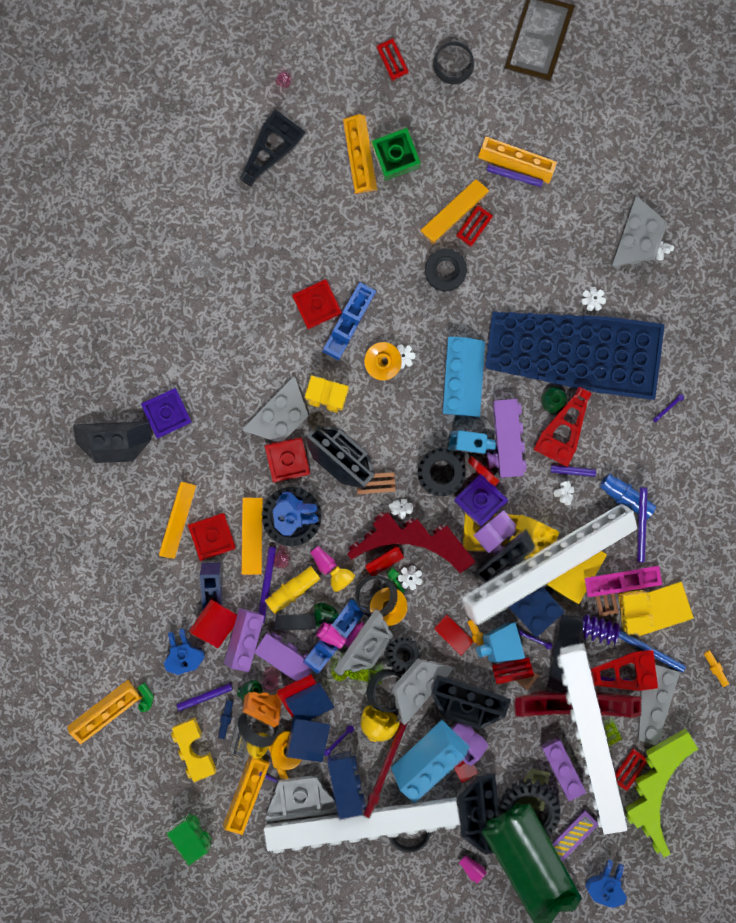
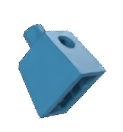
[448,430,496,454]
[476,622,525,662]

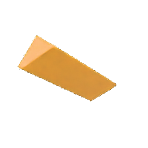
[343,114,377,194]
[478,136,557,183]
[420,179,489,244]
[159,482,196,559]
[242,498,263,575]
[67,680,142,745]
[223,754,270,835]

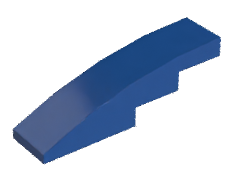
[322,282,376,361]
[303,599,367,674]

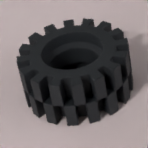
[384,637,422,674]

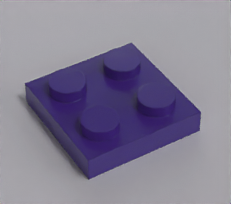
[141,388,192,439]
[454,474,508,528]

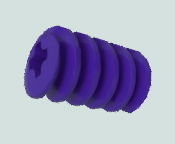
[581,614,620,646]

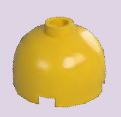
[360,705,400,742]

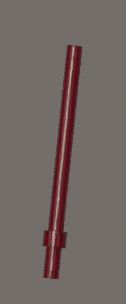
[363,722,408,819]

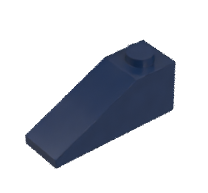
[200,562,223,610]

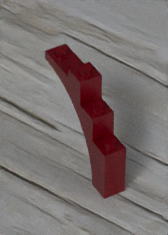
[347,512,475,574]
[514,691,642,718]

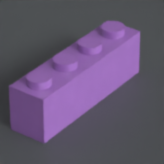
[493,399,527,478]

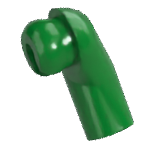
[137,683,154,712]

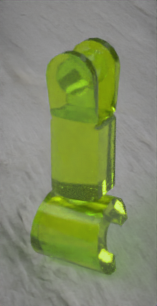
[330,669,382,684]

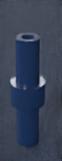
[218,700,234,739]

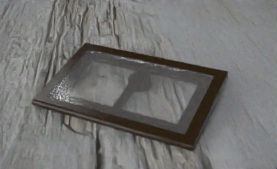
[504,0,575,82]

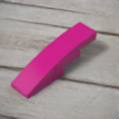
[584,566,662,597]

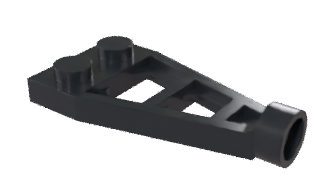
[239,109,306,187]

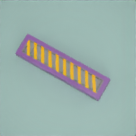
[552,809,598,861]

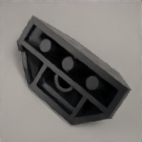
[73,421,152,463]
[305,424,375,488]
[431,675,511,729]
[457,773,499,855]

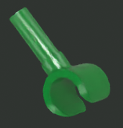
[387,567,405,593]

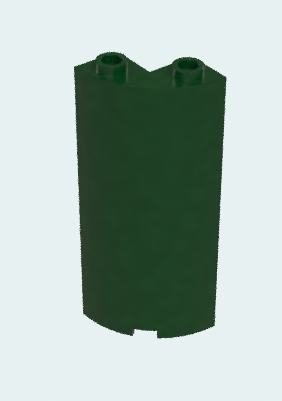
[482,804,582,923]

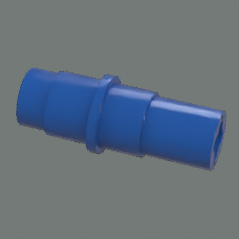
[599,473,656,520]

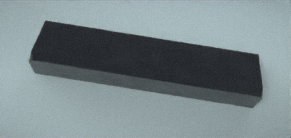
[474,529,536,584]
[547,615,584,693]

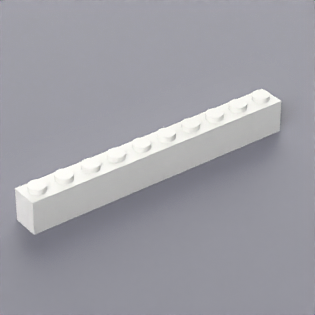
[462,503,637,625]
[558,644,627,834]
[264,797,460,853]

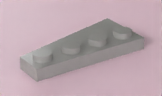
[638,664,680,745]

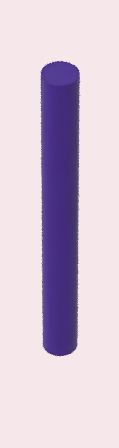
[637,487,648,562]
[258,547,276,624]

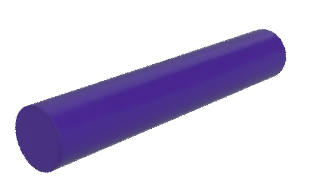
[550,465,596,477]

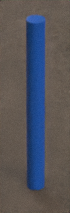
[618,630,686,673]

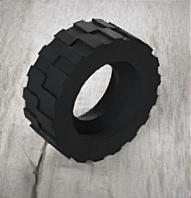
[425,248,467,292]

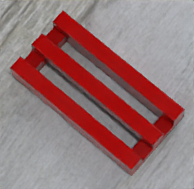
[376,38,409,82]
[456,205,493,247]
[492,657,534,685]
[615,748,647,791]

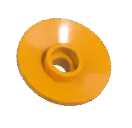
[365,342,402,381]
[370,587,408,626]
[271,731,302,770]

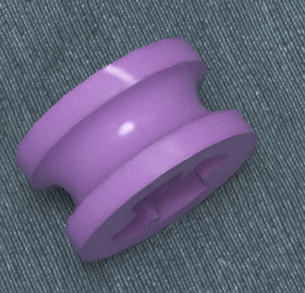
[487,451,499,469]

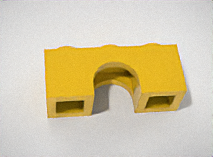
[171,717,217,782]

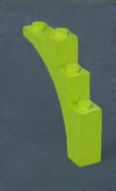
[625,728,698,858]

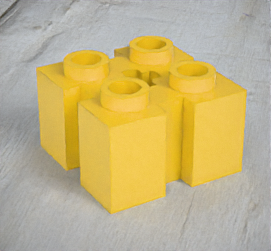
[305,375,349,413]
[509,514,560,559]
[618,589,654,635]

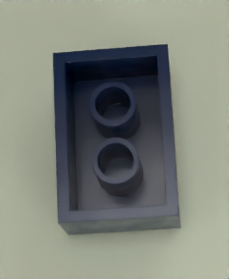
[508,586,565,638]
[327,751,366,820]

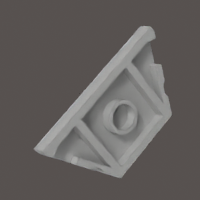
[612,197,667,269]
[242,377,309,442]
[334,609,393,675]
[392,659,453,725]
[265,775,338,822]

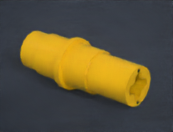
[265,566,321,614]

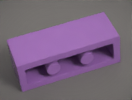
[224,608,264,672]
[254,632,312,681]
[540,737,586,801]

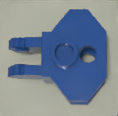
[273,492,318,535]
[164,628,205,675]
[585,859,627,908]

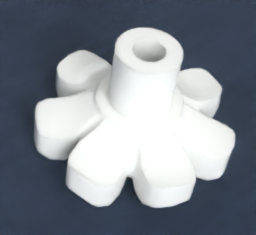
[656,241,674,260]
[581,287,606,311]
[397,344,415,369]
[554,481,574,505]
[389,499,413,520]
[398,566,422,590]

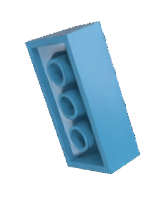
[442,336,485,417]
[391,720,470,803]

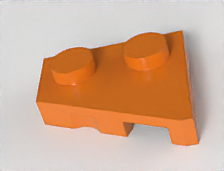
[243,692,282,728]

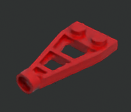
[533,387,592,467]
[590,650,658,691]

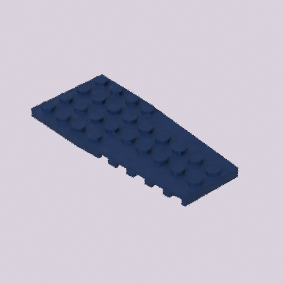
[485,311,665,400]

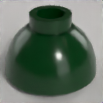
[541,387,567,414]
[313,603,339,627]
[237,680,263,703]

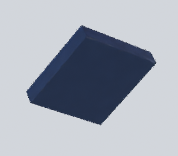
[285,682,334,720]
[285,718,331,762]

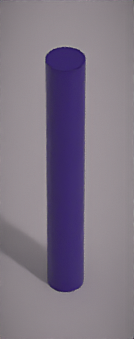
[487,164,543,187]
[176,683,233,711]

